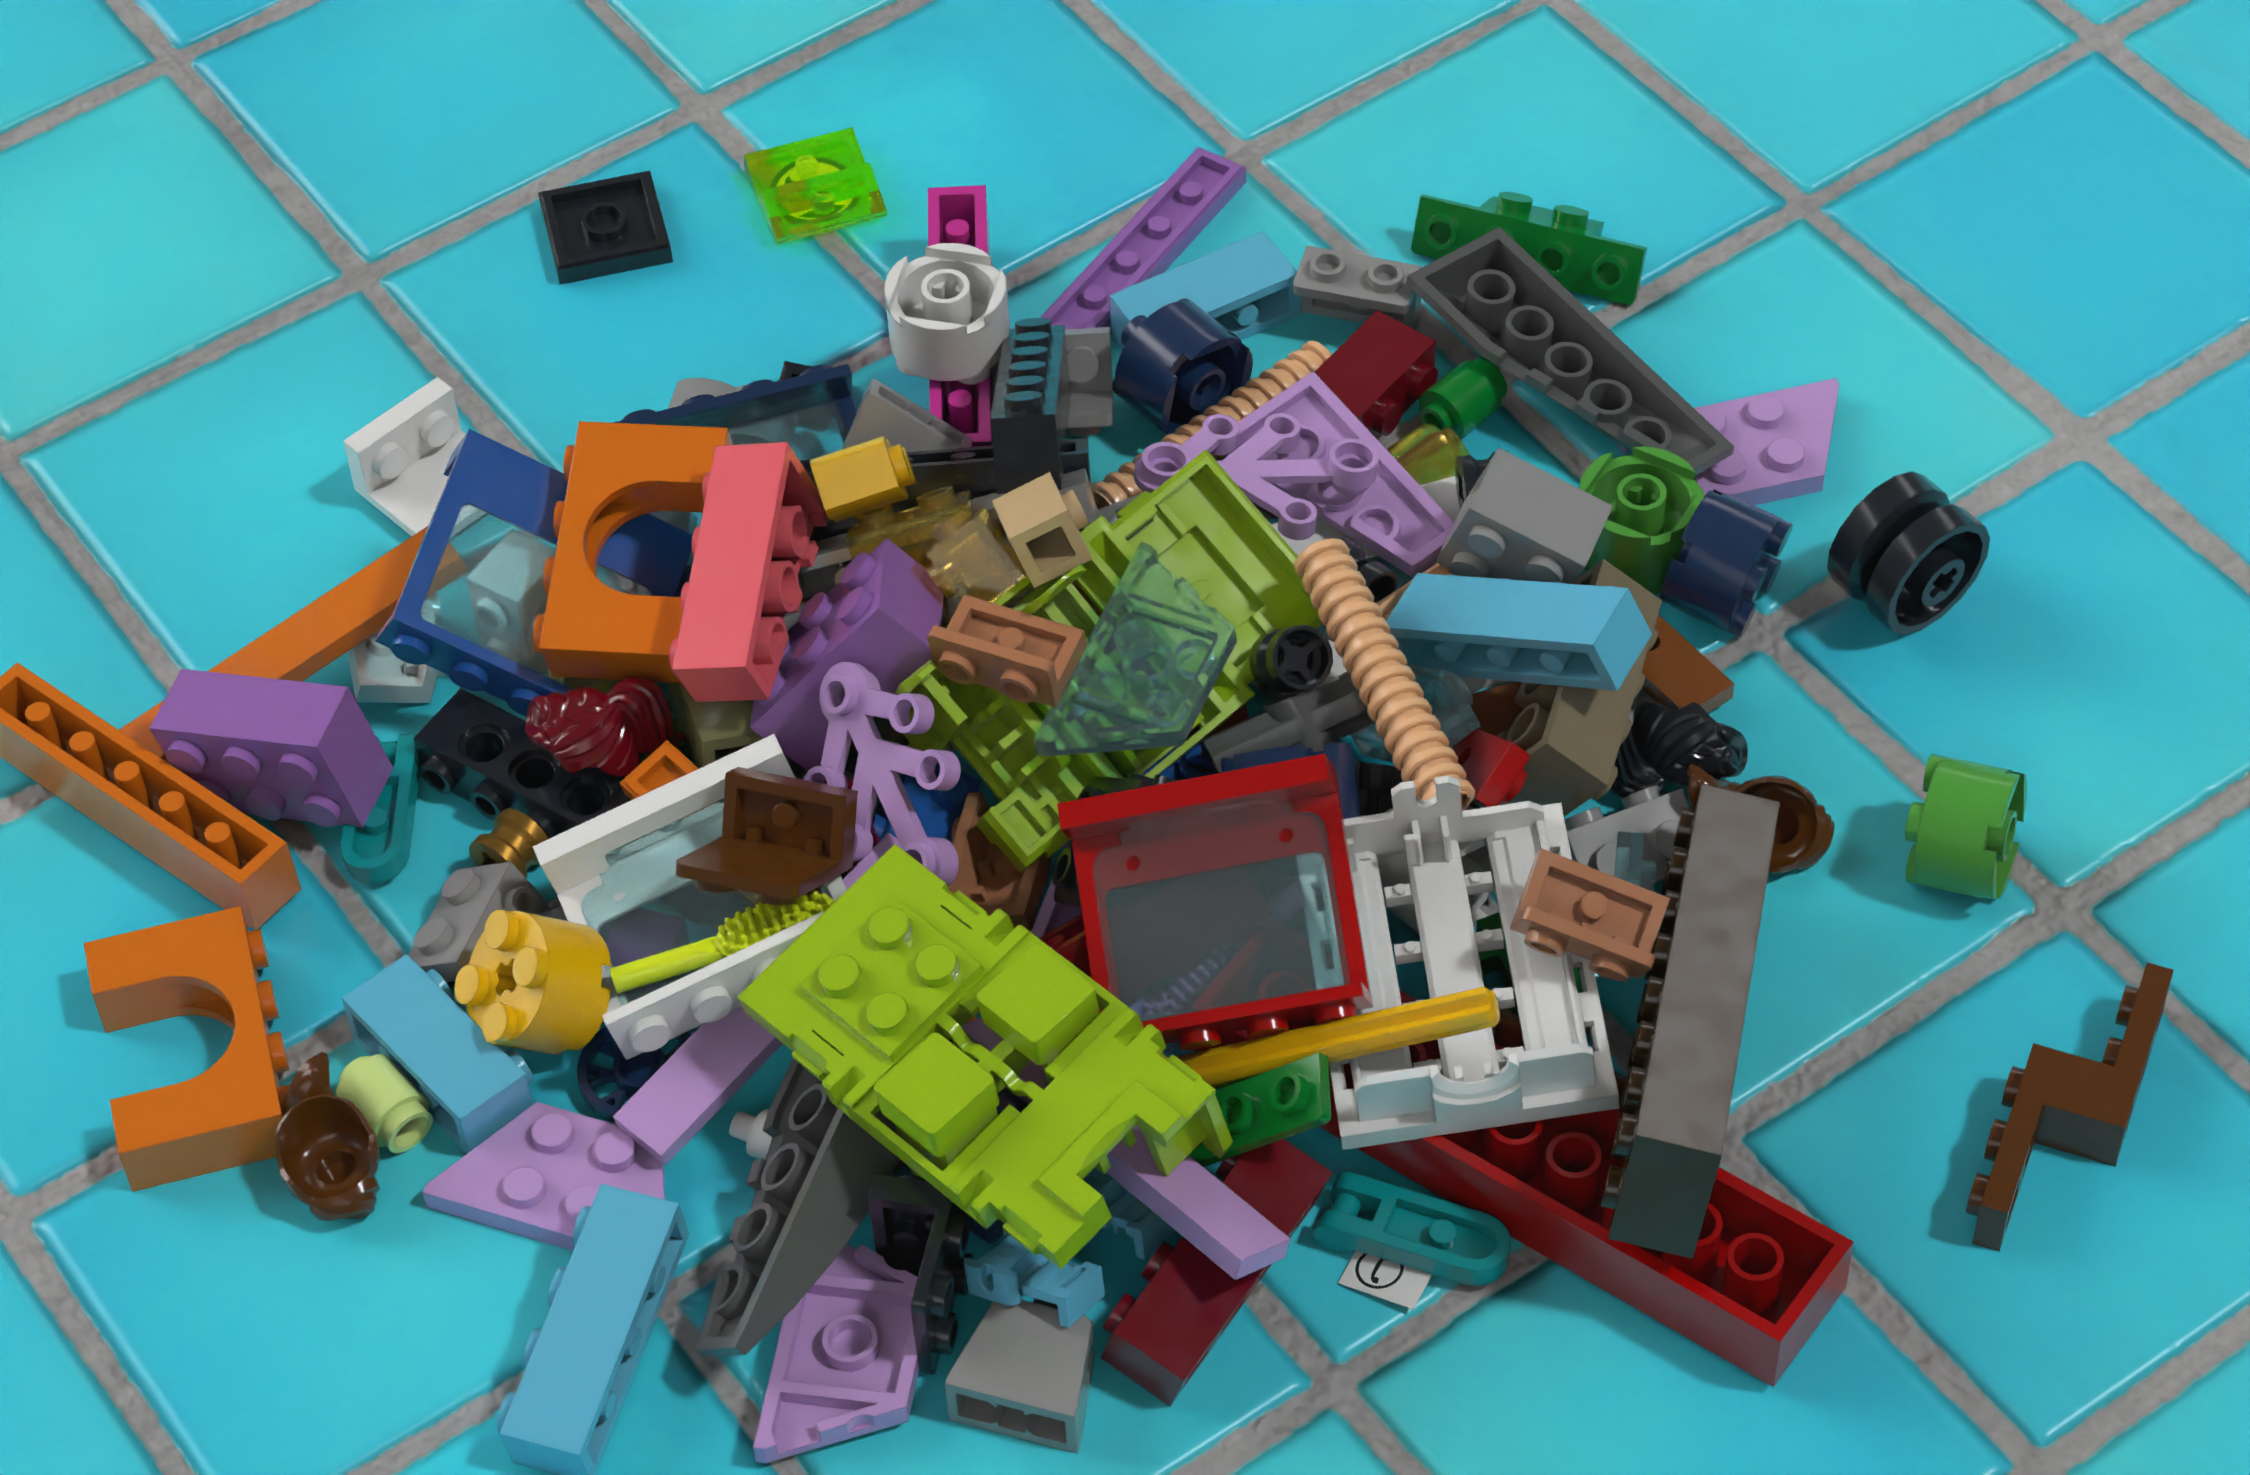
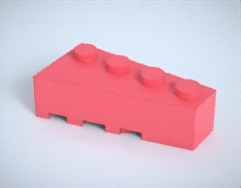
[669,442,829,702]

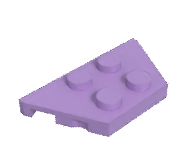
[1615,378,1839,506]
[422,1102,666,1251]
[753,1244,919,1463]

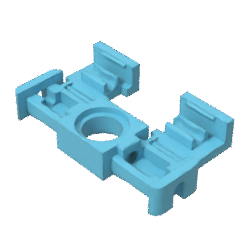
[964,1167,1176,1328]

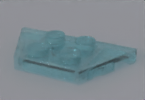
[1034,542,1237,756]

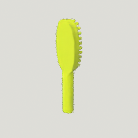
[610,890,835,994]

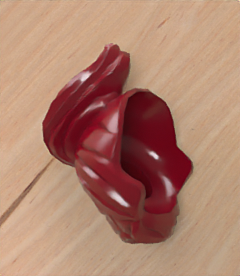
[525,676,684,777]

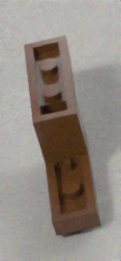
[1966,962,2174,1252]

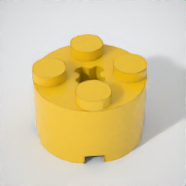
[454,910,611,1055]

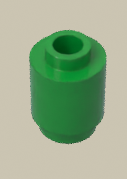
[1419,358,1507,442]

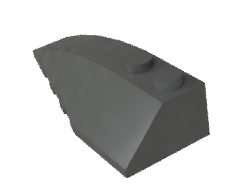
[1406,227,1734,475]
[695,1039,953,1357]

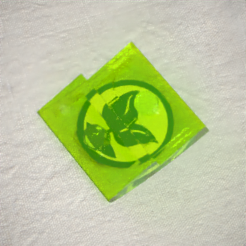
[744,127,887,245]

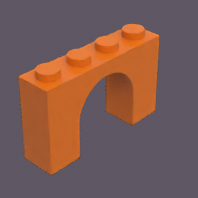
[533,421,734,683]
[84,906,290,1192]

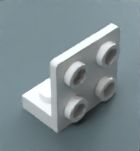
[343,377,485,540]

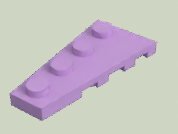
[1223,371,1454,578]

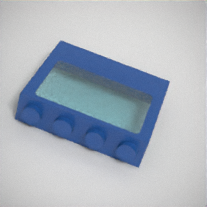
[375,429,692,716]

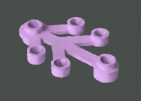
[1134,413,1379,540]
[804,662,961,887]

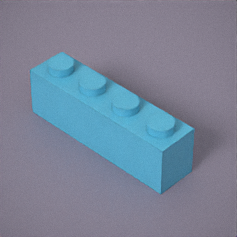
[1386,573,1652,691]
[497,1184,689,1475]

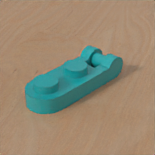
[340,733,421,884]
[1313,1172,1511,1286]

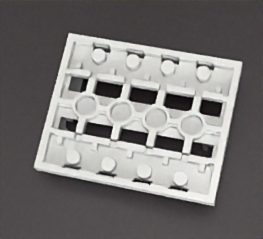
[1297,775,1619,1150]

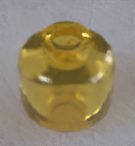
[1387,423,1470,485]

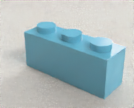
[1110,231,1299,350]
[342,954,534,1154]

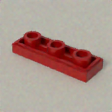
[1443,719,1530,807]

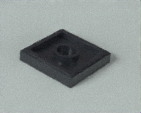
[538,171,673,285]

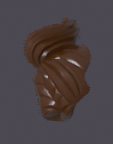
[1686,764,1835,874]
[275,1052,380,1221]

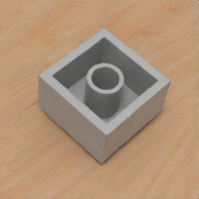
[1435,447,1613,584]

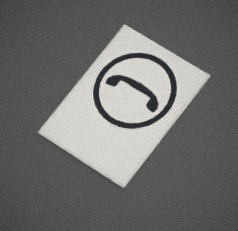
[1338,1251,1433,1310]

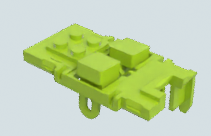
[895,449,1323,873]
[737,844,1233,1269]

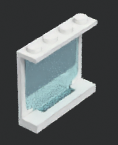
[533,734,847,1060]

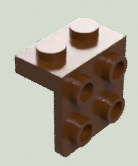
[675,767,858,905]

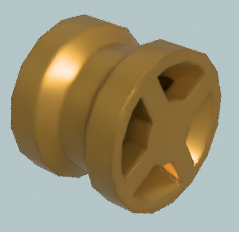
[469,808,548,878]

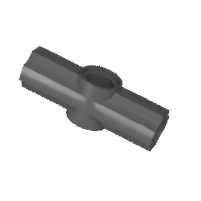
[1202,672,1376,774]

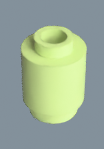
[336,1054,433,1153]

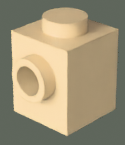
[992,472,1092,588]

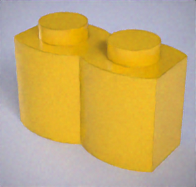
[810,436,916,522]

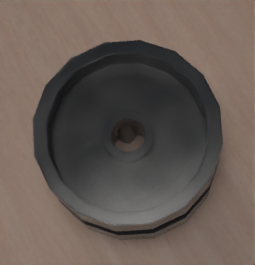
[1827,471,1990,635]

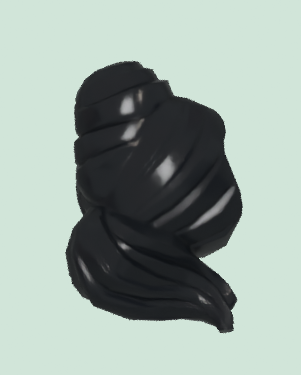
[1611,701,1748,798]

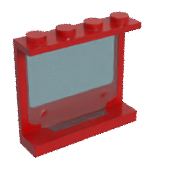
[1057,753,1373,1050]

